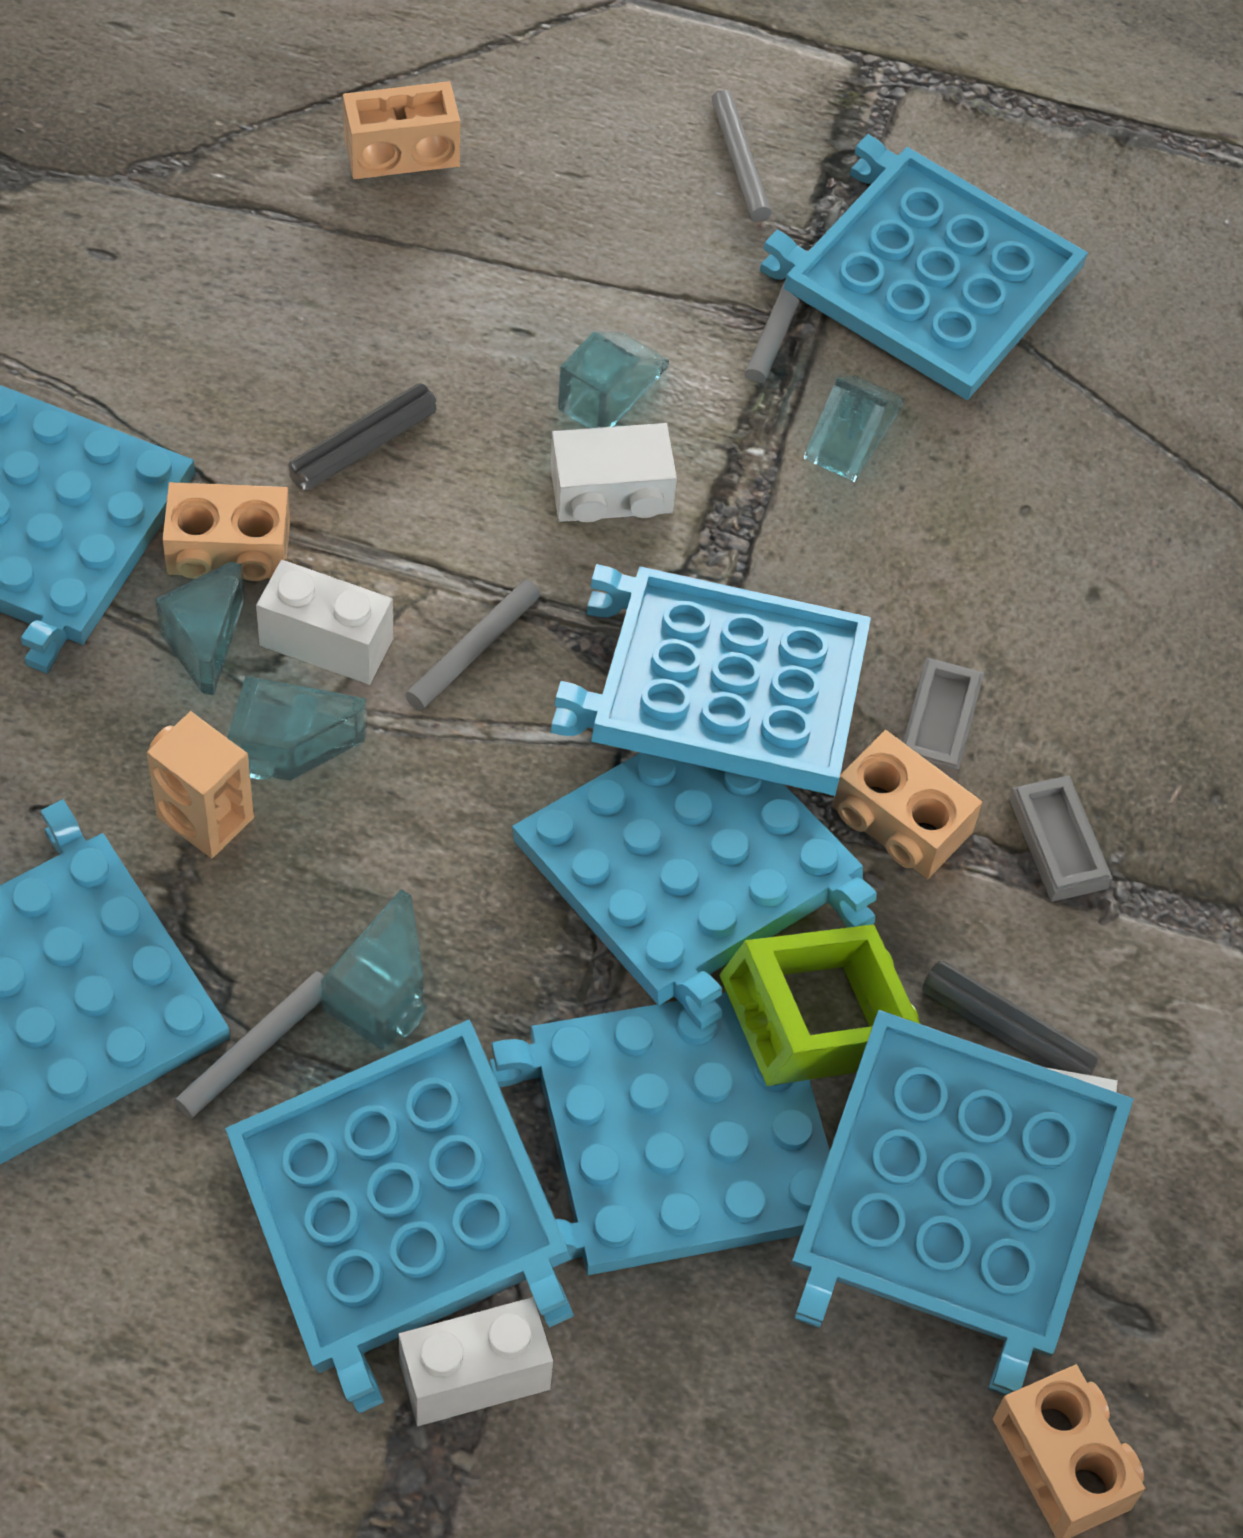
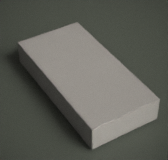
[903,657,984,781]
[1009,775,1113,902]

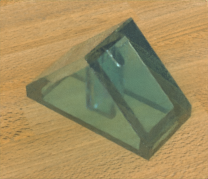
[804,375,905,482]
[155,562,245,695]

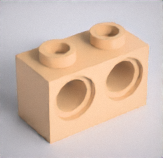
[343,81,460,179]
[163,482,290,581]
[147,711,254,859]
[832,729,982,880]
[993,1364,1146,1538]

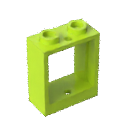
[719,924,920,1086]

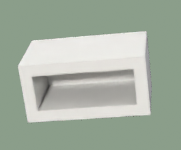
[550,423,677,522]
[256,559,394,685]
[399,1297,553,1427]

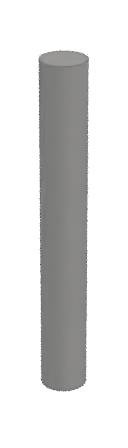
[712,90,772,222]
[745,279,800,384]
[405,580,540,711]
[174,971,333,1119]

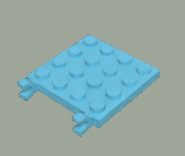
[760,134,1088,401]
[0,385,195,674]
[550,564,871,796]
[512,752,877,1030]
[0,799,230,1164]
[490,992,830,1276]
[791,1010,1134,1395]
[225,1019,574,1414]

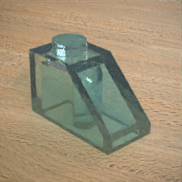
[558,331,669,429]
[227,676,367,781]
[321,889,426,1051]

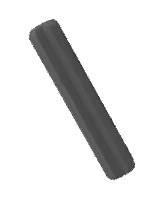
[288,383,436,491]
[922,961,1099,1076]

